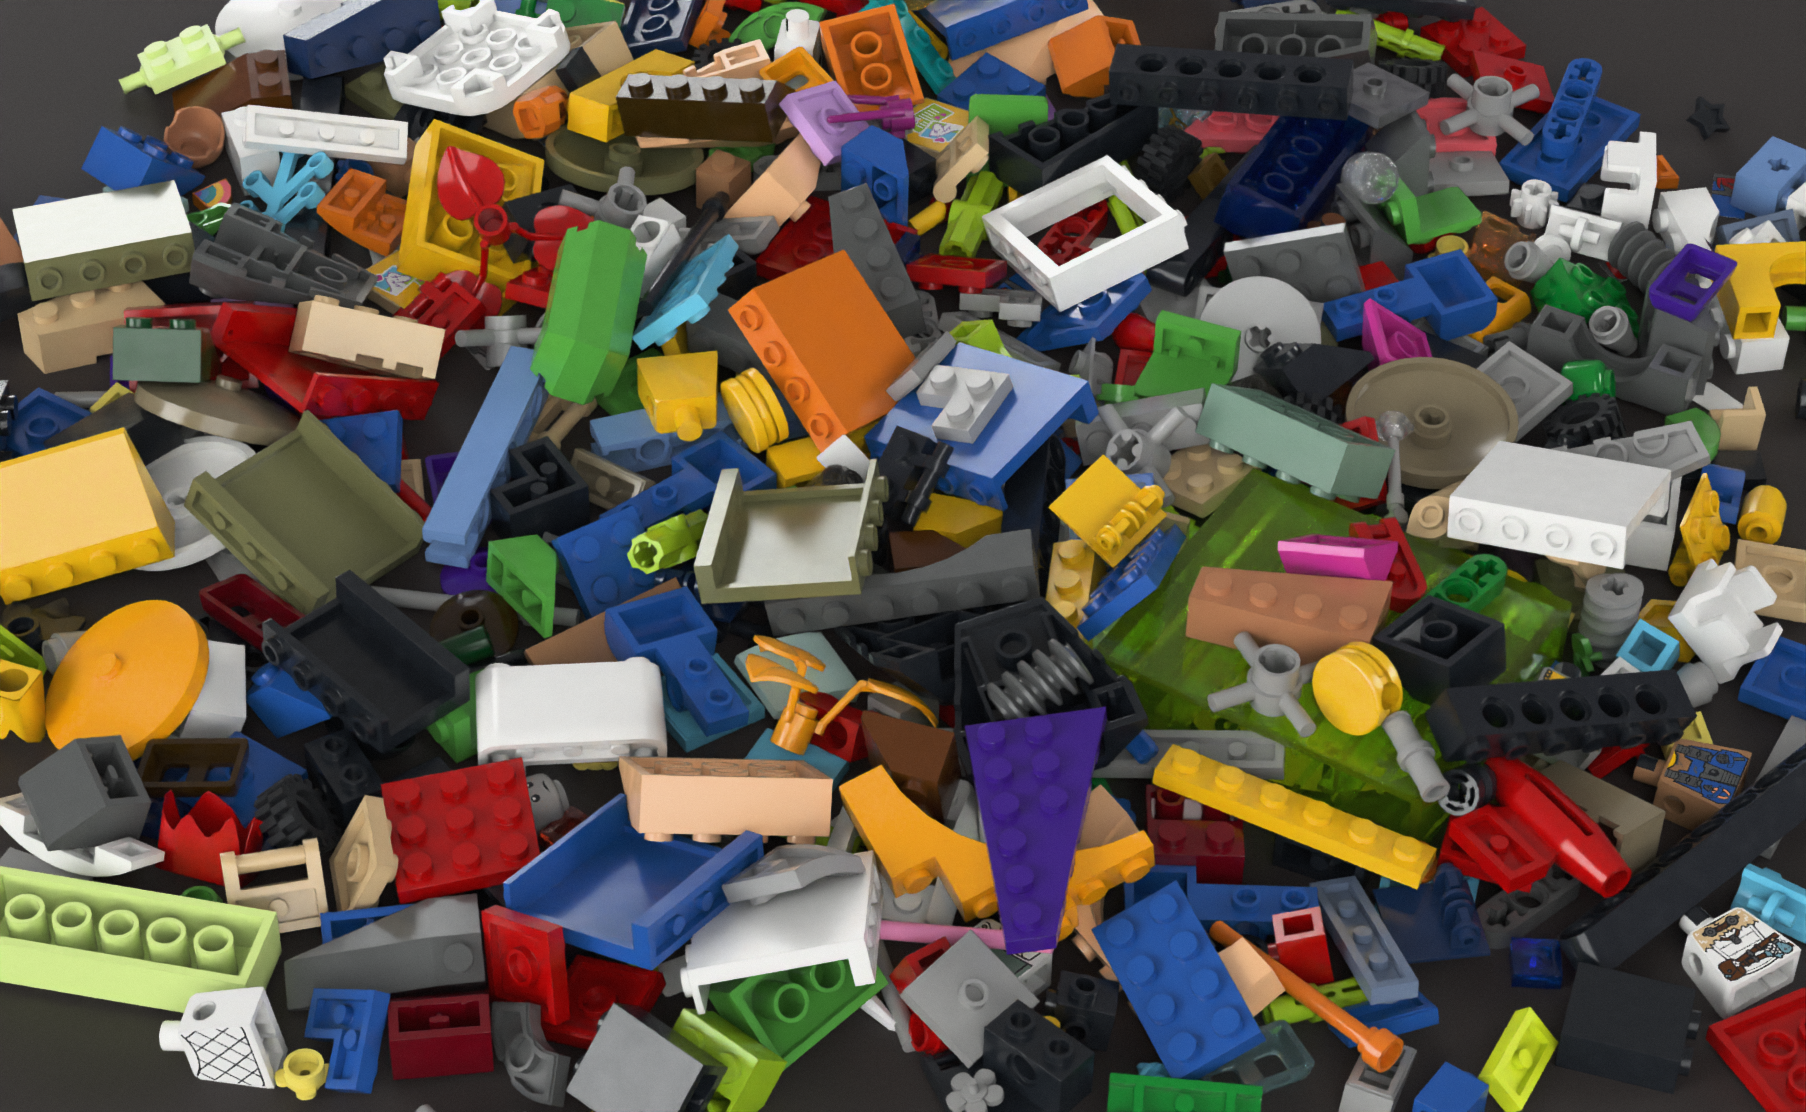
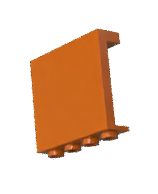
[728,249,915,453]

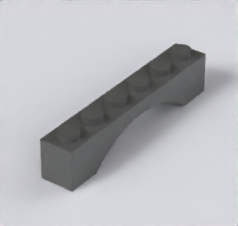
[765,529,1040,636]

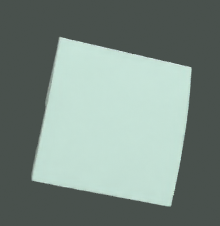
[734,631,860,719]

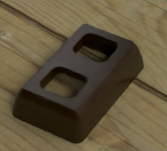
[137,738,249,798]

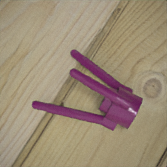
[827,95,915,139]

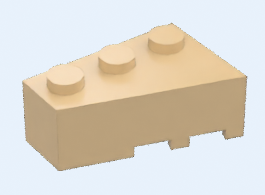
[17,281,166,374]
[288,295,445,380]

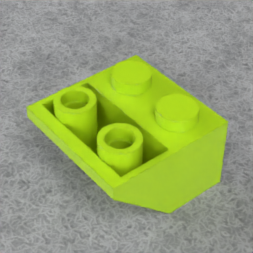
[673,1008,788,1112]

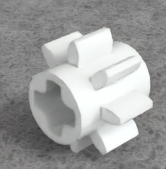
[1509,179,1559,229]

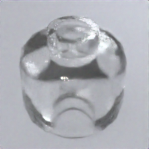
[1341,151,1399,205]

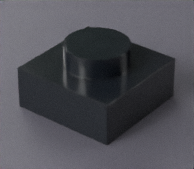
[1566,183,1610,216]

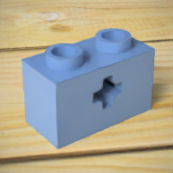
[1730,136,1806,217]

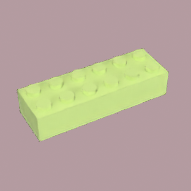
[0,866,282,1013]

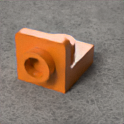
[688,0,731,49]

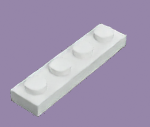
[244,105,408,165]

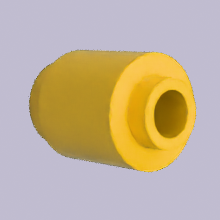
[1737,485,1787,544]

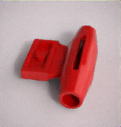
[1448,757,1632,898]

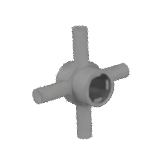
[1440,73,1540,146]
[558,166,679,235]
[455,315,542,367]
[1098,404,1188,508]
[1207,631,1320,737]

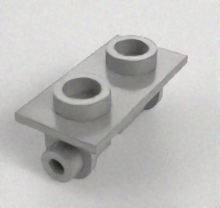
[1069,337,1113,419]

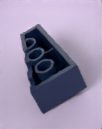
[283,0,441,79]

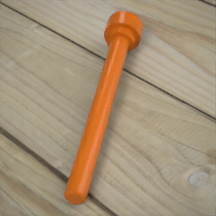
[1209,921,1404,1073]

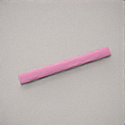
[879,920,1054,954]

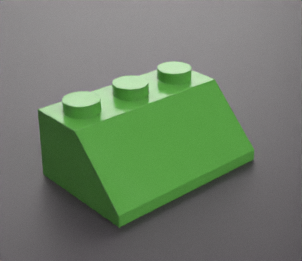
[708,959,889,1071]

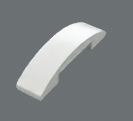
[0,792,165,877]

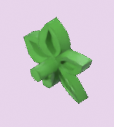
[1572,633,1603,677]

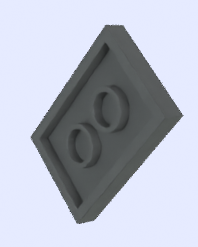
[1224,223,1365,303]

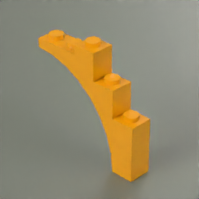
[838,765,1155,942]

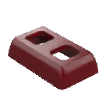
[199,574,306,653]

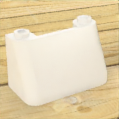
[475,657,667,776]

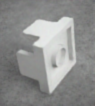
[1600,131,1657,230]
[1668,559,1783,684]

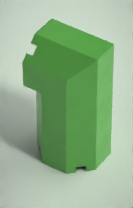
[530,220,647,405]

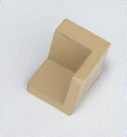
[1708,386,1766,451]

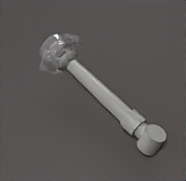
[1375,411,1415,527]

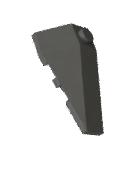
[284,894,486,1012]

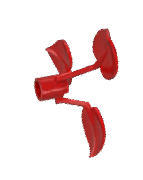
[437,146,595,329]

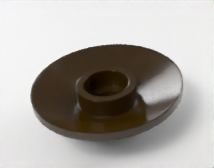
[429,590,519,663]

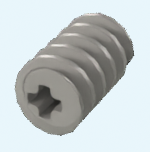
[1578,573,1644,669]

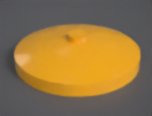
[45,600,209,761]

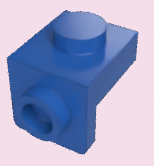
[1700,464,1746,525]

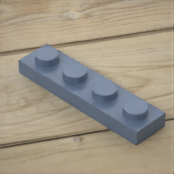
[1309,876,1419,1005]

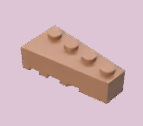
[1185,566,1393,666]

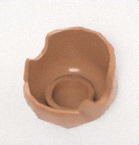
[163,106,225,169]

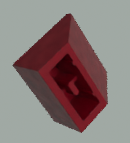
[1144,785,1245,885]
[388,989,494,1080]

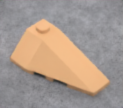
[723,133,821,227]

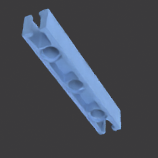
[422,346,549,569]
[590,387,809,472]

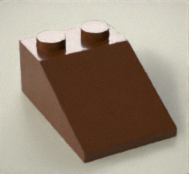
[172,49,293,118]

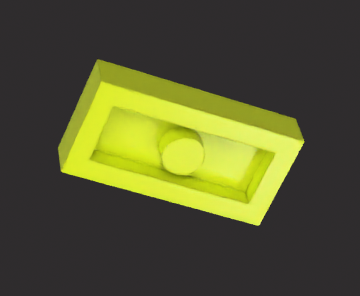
[1478,1007,1559,1112]

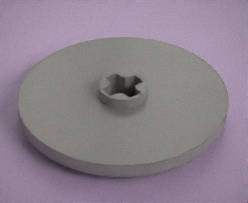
[1199,276,1321,394]

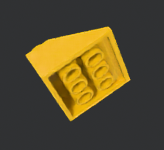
[397,119,544,289]
[0,427,175,605]

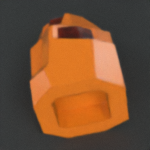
[513,85,569,139]

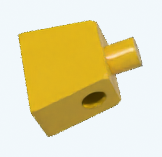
[636,351,718,441]

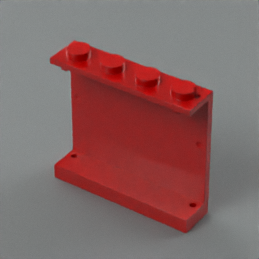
[210,302,440,420]

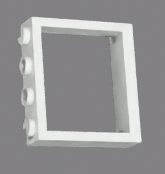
[982,155,1189,312]

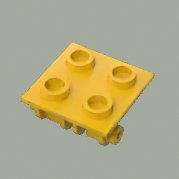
[1048,454,1167,568]
[1668,473,1730,586]

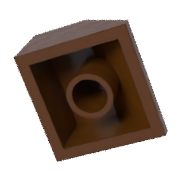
[861,710,961,825]

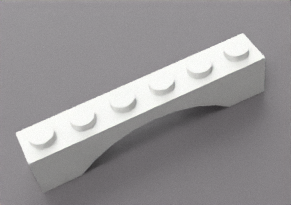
[1652,187,1790,375]

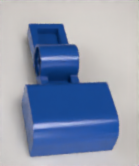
[1322,249,1498,342]
[599,430,777,532]
[604,586,749,737]
[1123,865,1319,941]

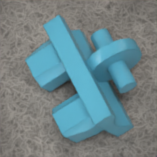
[1730,863,1806,944]

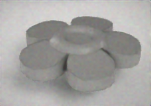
[946,1069,1005,1112]

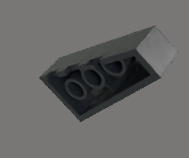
[988,93,1159,195]

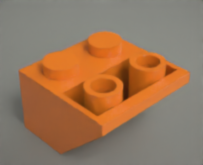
[1047,15,1141,98]

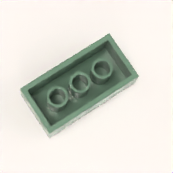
[1195,383,1395,503]

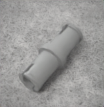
[1382,710,1450,802]

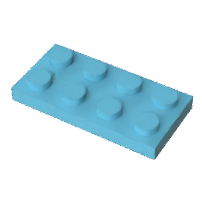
[632,234,739,350]

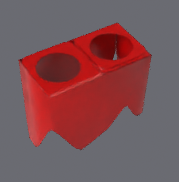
[155,790,263,889]

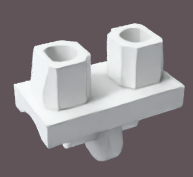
[1544,204,1623,262]

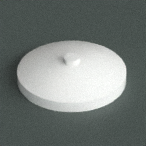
[215,0,346,80]
[135,436,256,571]

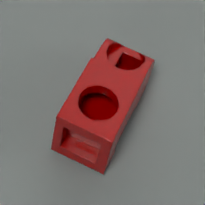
[799,691,883,763]

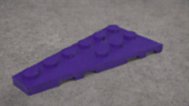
[965,707,1107,955]

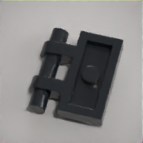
[878,426,954,527]

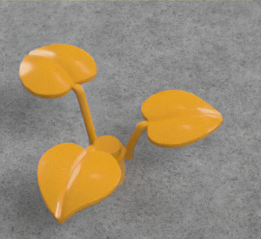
[745,635,938,756]

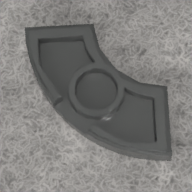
[491,1001,571,1108]

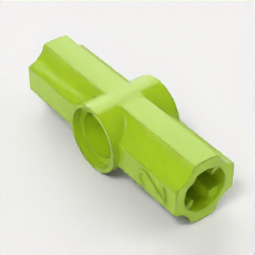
[939,171,1003,257]
[627,509,708,575]

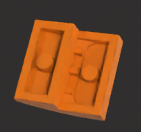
[316,168,407,256]

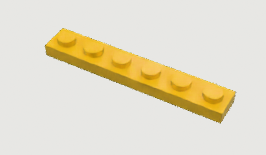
[1152,744,1437,890]

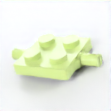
[118,24,246,95]

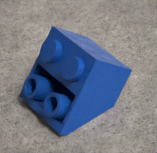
[841,125,909,227]
[81,126,205,196]

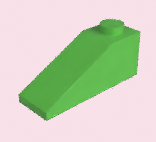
[486,534,559,638]

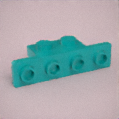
[859,0,956,95]

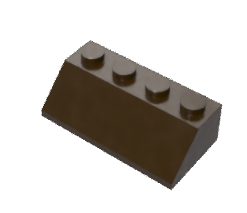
[616,73,796,143]

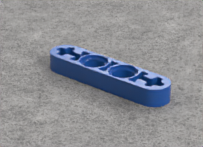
[1540,58,1602,159]

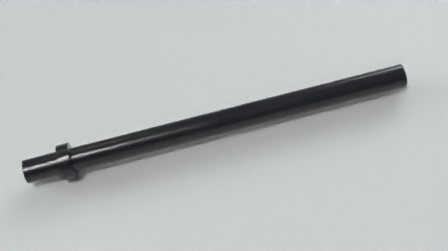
[637,191,730,316]

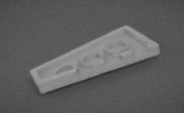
[1551,421,1711,481]

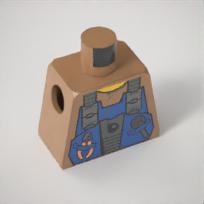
[1633,739,1752,831]

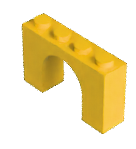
[1711,241,1806,339]

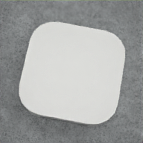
[383,0,570,116]

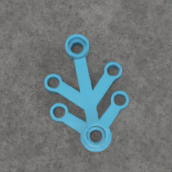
[240,152,334,233]

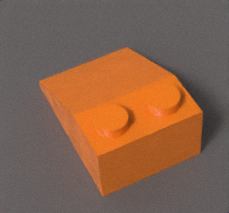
[819,4,924,112]

